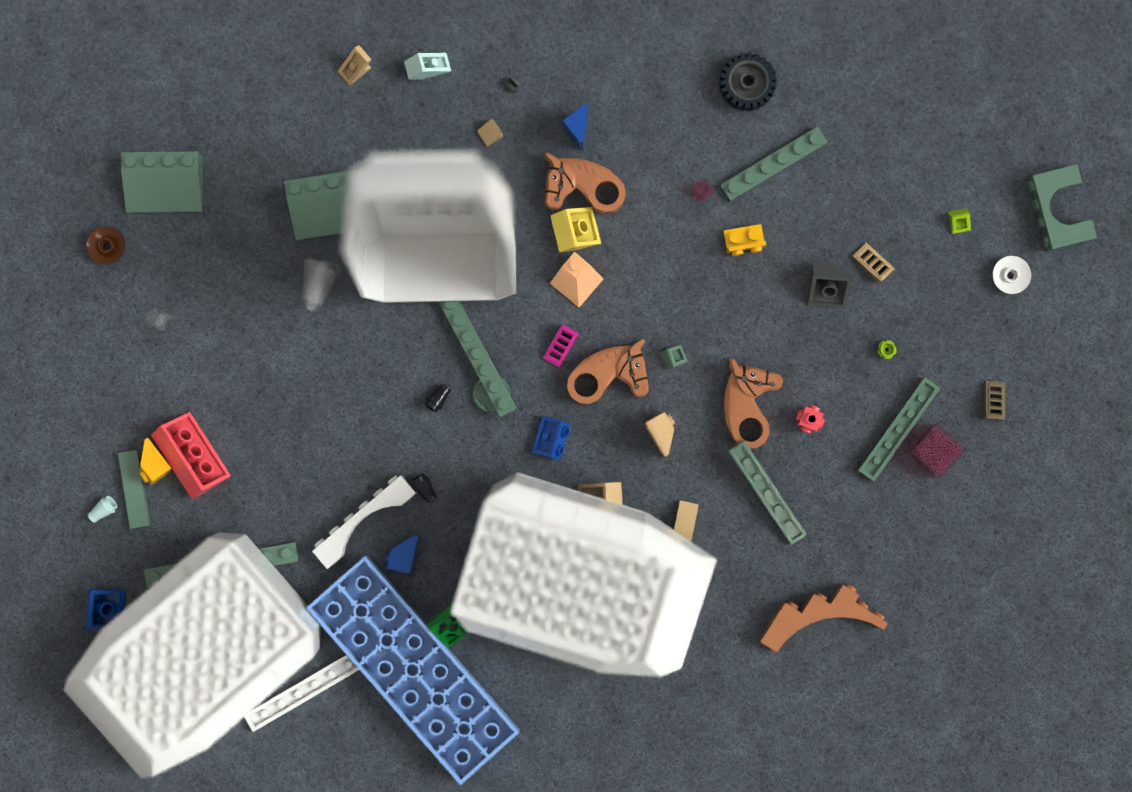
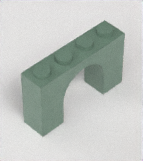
[1027,164,1097,251]

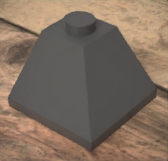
[807,261,852,308]

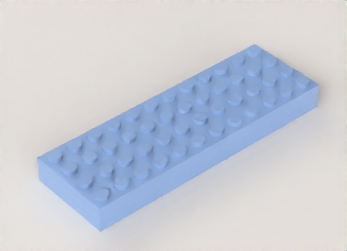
[306,555,520,785]

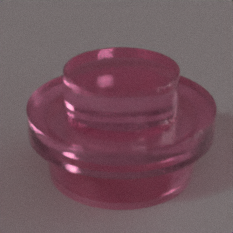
[693,181,712,201]

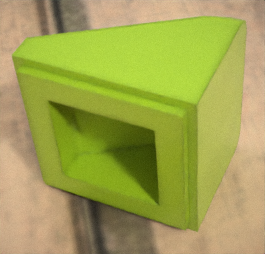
[948,208,971,234]

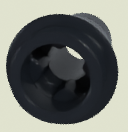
[424,384,451,413]
[411,473,437,503]

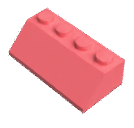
[151,412,231,500]

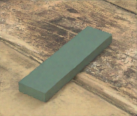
[118,450,150,529]

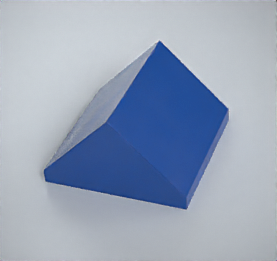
[563,104,588,150]
[86,588,126,629]

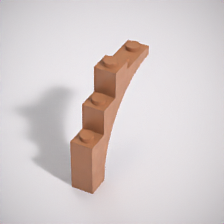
[759,583,888,652]

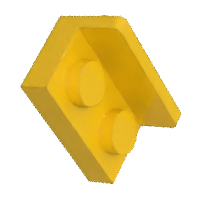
[723,224,766,256]

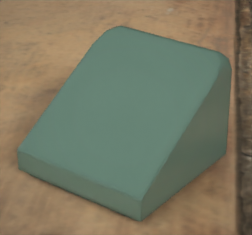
[660,344,688,370]

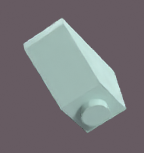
[404,53,451,80]

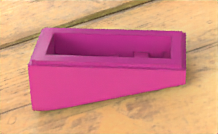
[543,324,579,368]

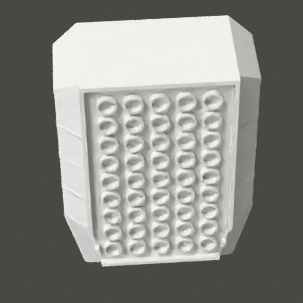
[343,153,516,303]
[451,472,717,677]
[64,532,321,778]

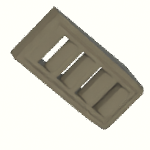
[983,381,1005,420]

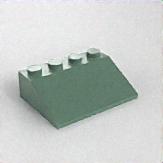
[121,151,203,213]
[284,170,353,241]

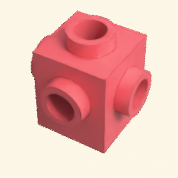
[795,405,825,434]

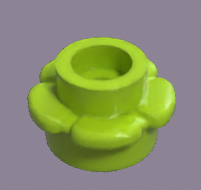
[878,340,897,359]

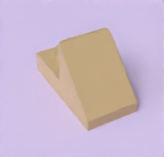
[337,46,372,85]

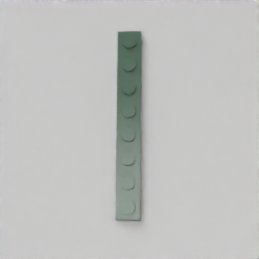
[439,301,517,418]
[144,542,299,588]

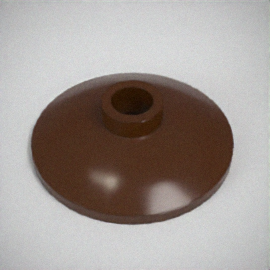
[86,226,125,264]

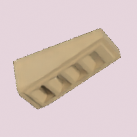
[852,243,894,283]

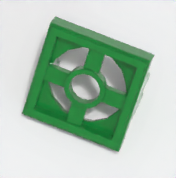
[426,603,469,648]

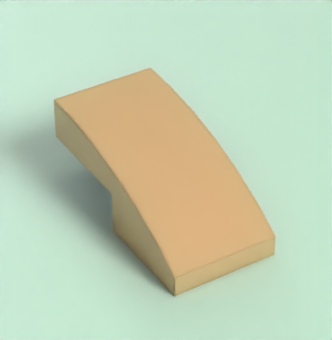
[673,500,699,542]

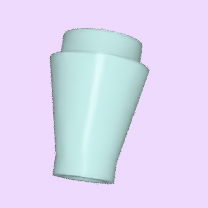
[88,496,117,523]

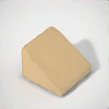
[477,119,503,147]

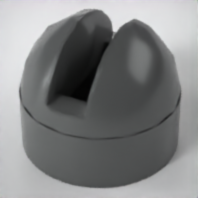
[505,77,520,93]

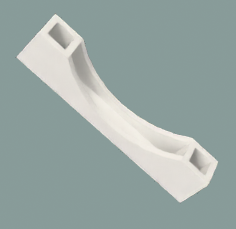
[312,475,417,569]

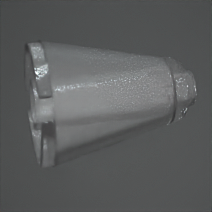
[302,256,342,311]

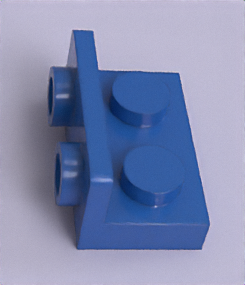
[532,415,570,460]

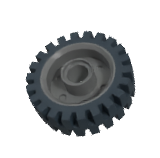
[719,53,777,111]

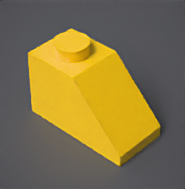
[139,438,171,485]

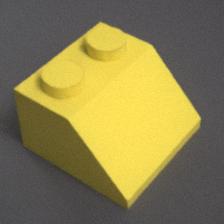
[550,207,601,252]

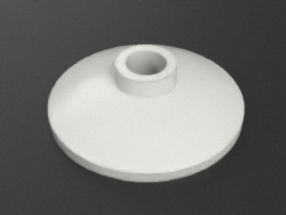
[992,256,1031,294]

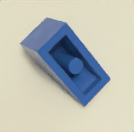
[385,534,420,574]

